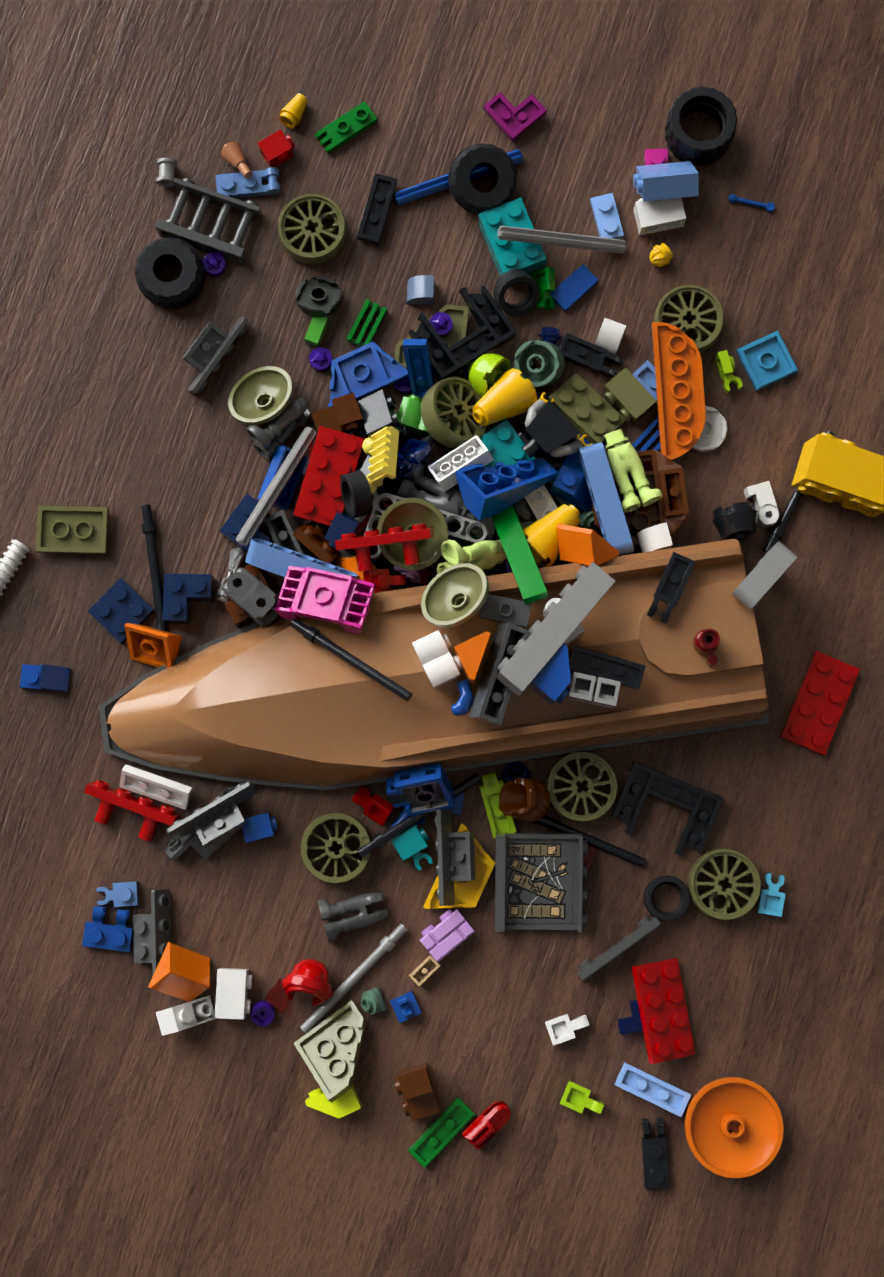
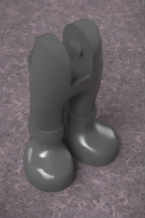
[246,398,311,460]
[317,892,390,944]

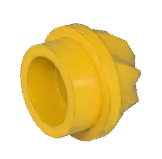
[650,243,673,267]

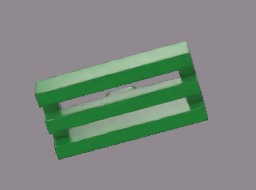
[346,299,387,347]

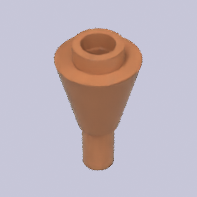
[221,142,252,179]

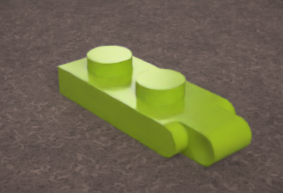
[479,772,517,839]

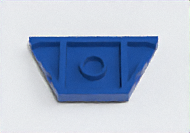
[328,342,409,407]

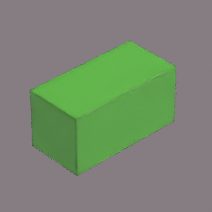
[304,316,329,347]

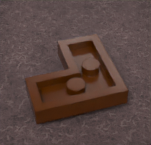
[293,522,341,564]

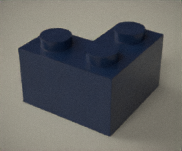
[219,494,273,553]
[163,574,215,624]

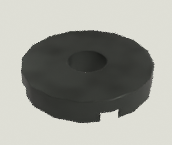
[296,276,341,317]

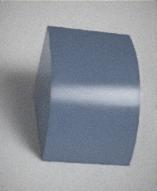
[406,275,435,305]

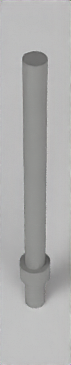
[300,923,408,1033]

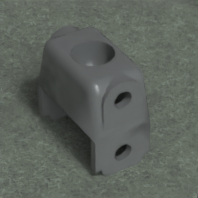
[222,568,279,627]

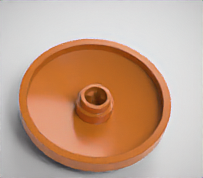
[684,1077,784,1178]

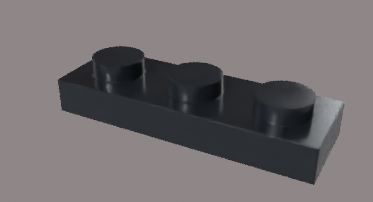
[357,173,397,245]
[569,645,646,690]

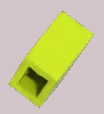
[305,1084,362,1119]

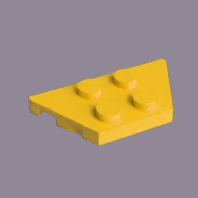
[423,823,495,909]

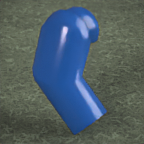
[451,680,474,716]

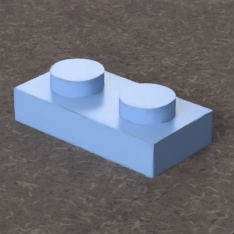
[590,193,624,239]

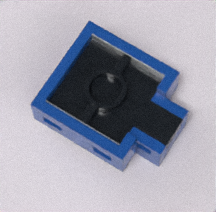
[386,763,455,816]

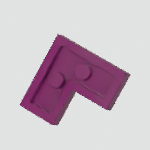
[483,92,547,142]

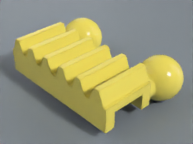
[362,426,399,494]

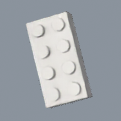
[428,435,494,492]

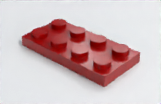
[293,426,365,527]
[780,651,860,756]
[631,958,695,1064]

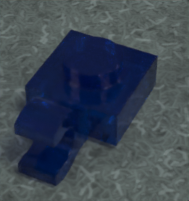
[396,439,431,478]

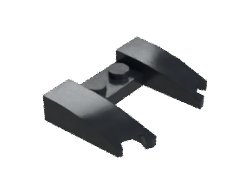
[409,286,517,382]
[612,761,723,855]

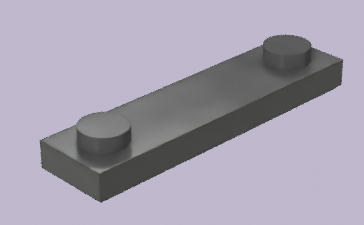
[576,916,660,980]

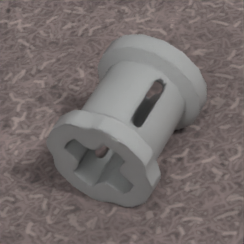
[156,158,177,187]

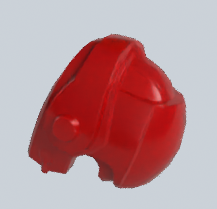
[281,959,333,1007]

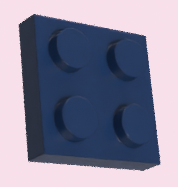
[88,578,155,644]

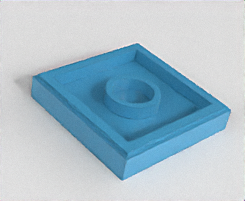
[736,331,798,392]

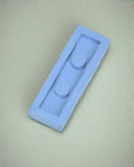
[614,1062,691,1117]

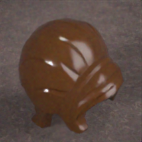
[499,778,551,822]

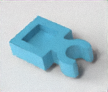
[757,873,785,917]

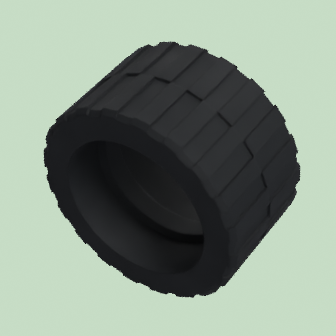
[665,86,738,166]

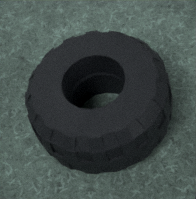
[448,143,517,214]
[135,238,205,309]

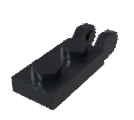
[559,333,624,378]
[647,552,696,624]
[641,1117,670,1189]

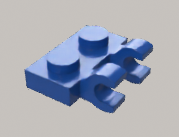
[82,905,133,952]

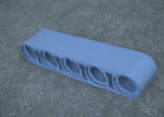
[578,442,634,556]
[245,538,358,578]

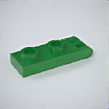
[315,101,378,154]

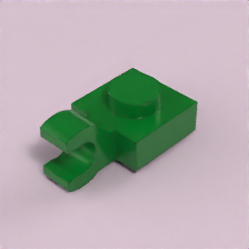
[531,267,555,311]

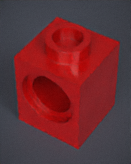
[257,129,295,168]

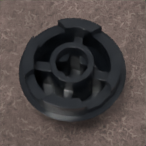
[712,502,759,541]

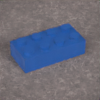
[257,446,307,510]

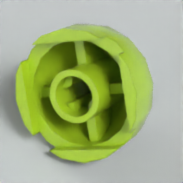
[468,353,511,397]

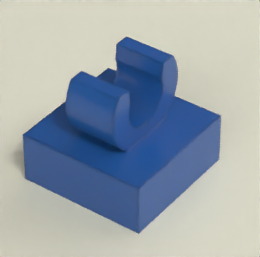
[390,991,422,1023]

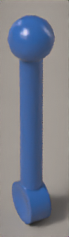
[728,194,775,212]

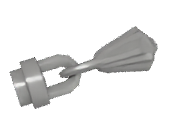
[216,547,246,603]

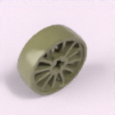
[278,194,347,265]
[653,285,724,353]
[421,377,488,449]
[546,751,618,823]
[300,812,372,884]
[687,848,761,921]

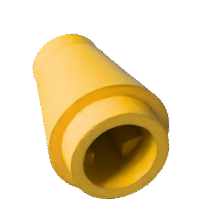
[279,93,308,129]

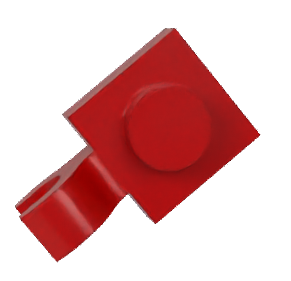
[364,569,407,593]
[351,786,394,826]

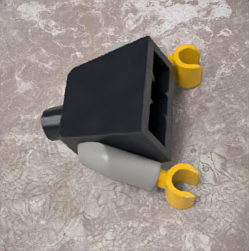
[521,392,592,458]

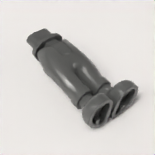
[397,461,477,520]

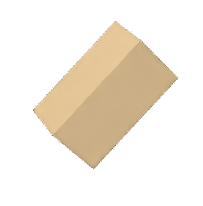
[409,954,441,986]

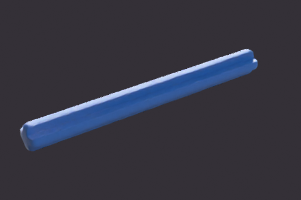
[394,149,523,205]

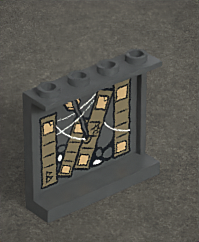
[495,833,587,933]

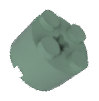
[514,340,566,387]

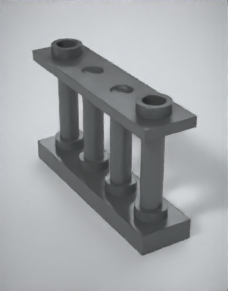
[156,178,263,264]

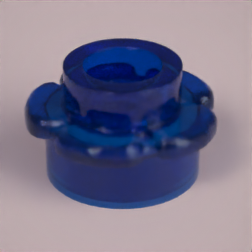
[539,327,561,344]

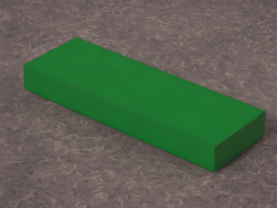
[408,1097,476,1168]

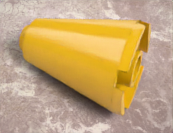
[472,368,537,426]
[523,504,580,567]

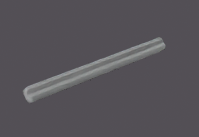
[497,226,627,253]
[236,427,317,546]

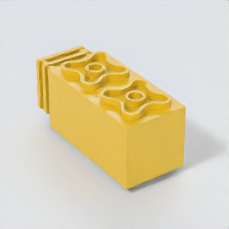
[791,433,884,517]

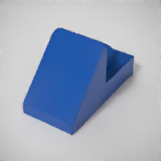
[20,664,71,692]

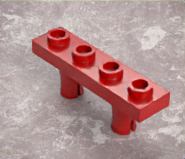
[335,523,435,572]
[84,780,180,841]

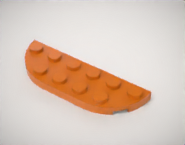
[651,322,706,460]

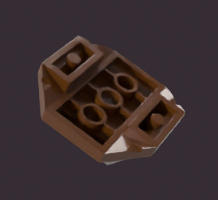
[591,450,689,547]

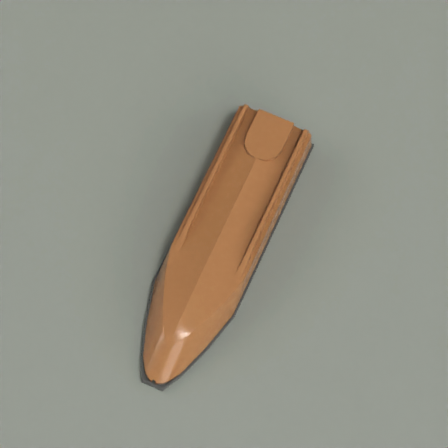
[99,539,770,791]

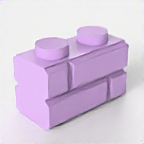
[420,909,475,962]

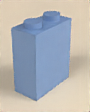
[633,161,699,201]

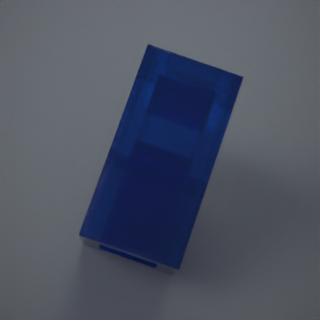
[617,999,643,1035]

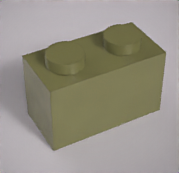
[603,367,656,425]

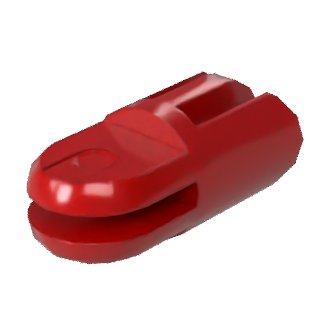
[462,1101,511,1150]

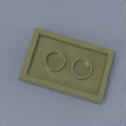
[547,373,626,444]
[36,506,109,555]

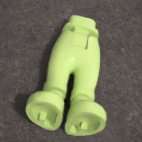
[604,429,663,513]
[437,540,507,574]

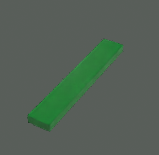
[491,505,548,605]

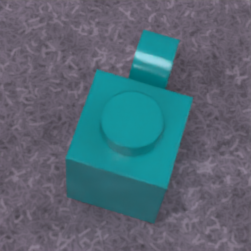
[391,826,433,871]

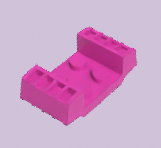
[274,566,375,634]

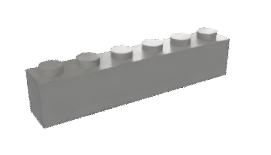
[496,562,616,696]

